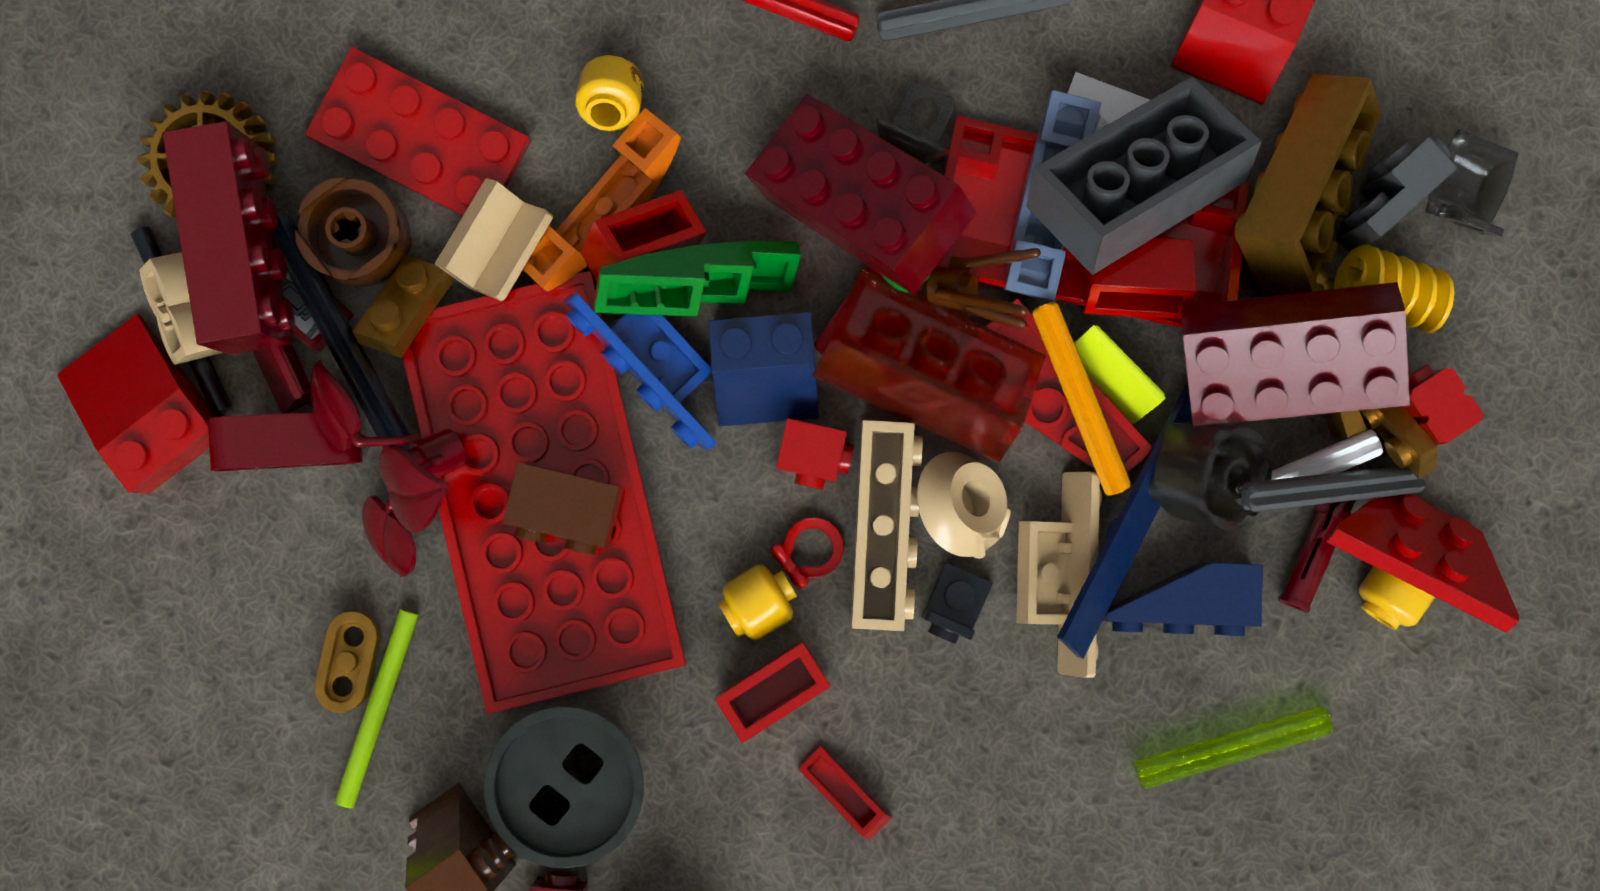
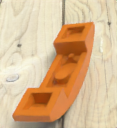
[523,108,681,292]

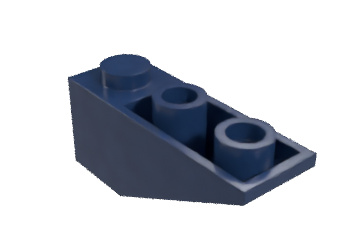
[1103,562,1263,636]

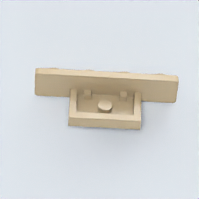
[1016,472,1102,678]

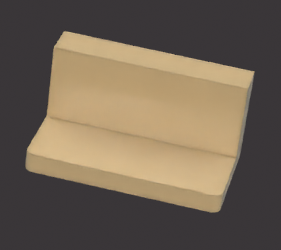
[435,178,553,301]

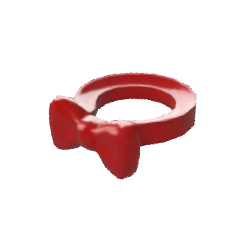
[769,517,844,590]

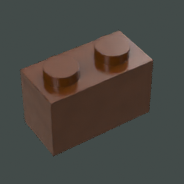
[503,462,624,555]

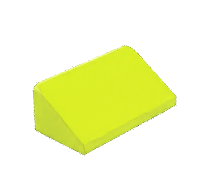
[1074,325,1166,424]

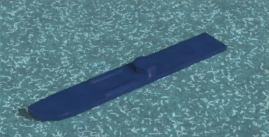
[1057,382,1199,659]

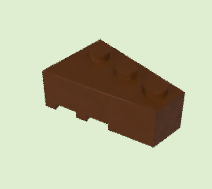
[405,783,516,891]

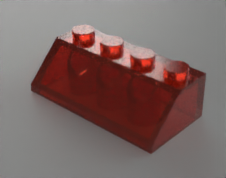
[812,269,1046,463]

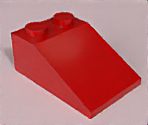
[57,314,217,494]

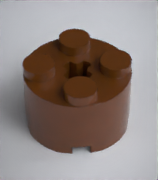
[295,177,412,288]

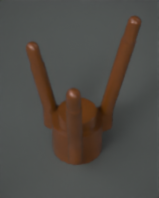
[927,248,1041,329]

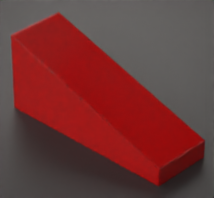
[798,746,892,840]

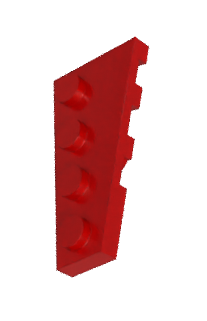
[942,299,1153,473]

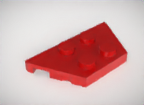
[1326,494,1519,633]

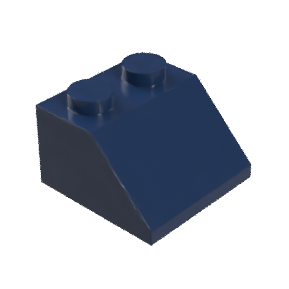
[708,312,819,427]

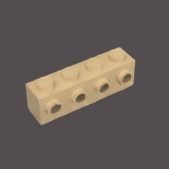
[850,420,923,631]

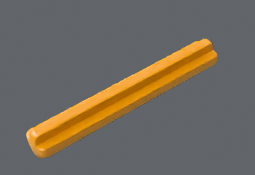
[1032,302,1131,496]

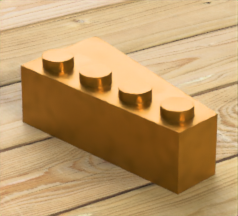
[1235,73,1381,296]

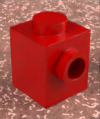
[776,418,854,490]

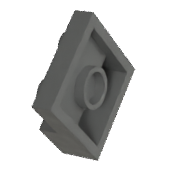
[1337,135,1458,253]

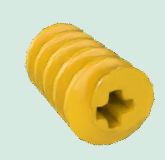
[1334,244,1455,333]

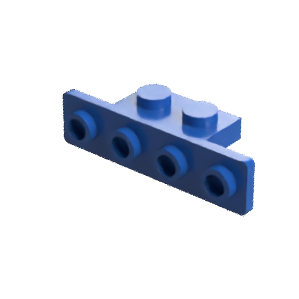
[563,292,716,450]

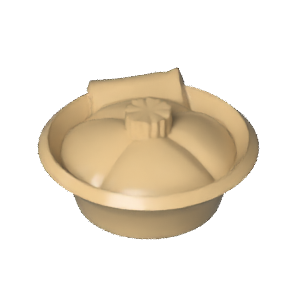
[917,452,1011,559]

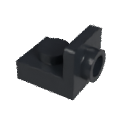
[921,562,993,644]

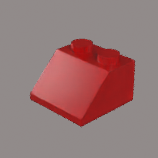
[1170,0,1315,105]

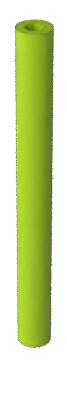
[334,608,419,809]

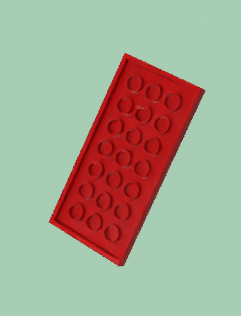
[402,271,687,714]

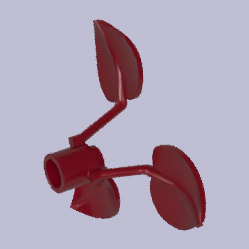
[311,360,466,577]

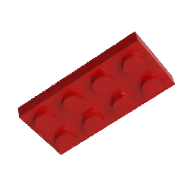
[305,46,531,217]

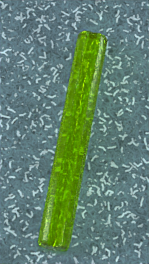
[1134,707,1333,789]

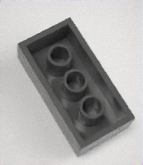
[1026,76,1262,275]

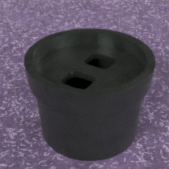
[484,707,644,868]

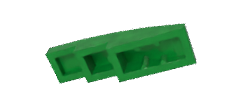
[594,241,801,316]

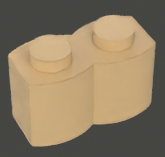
[139,252,223,365]

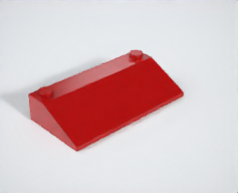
[937,115,1249,328]

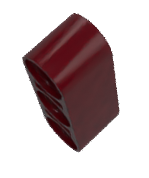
[207,411,363,471]

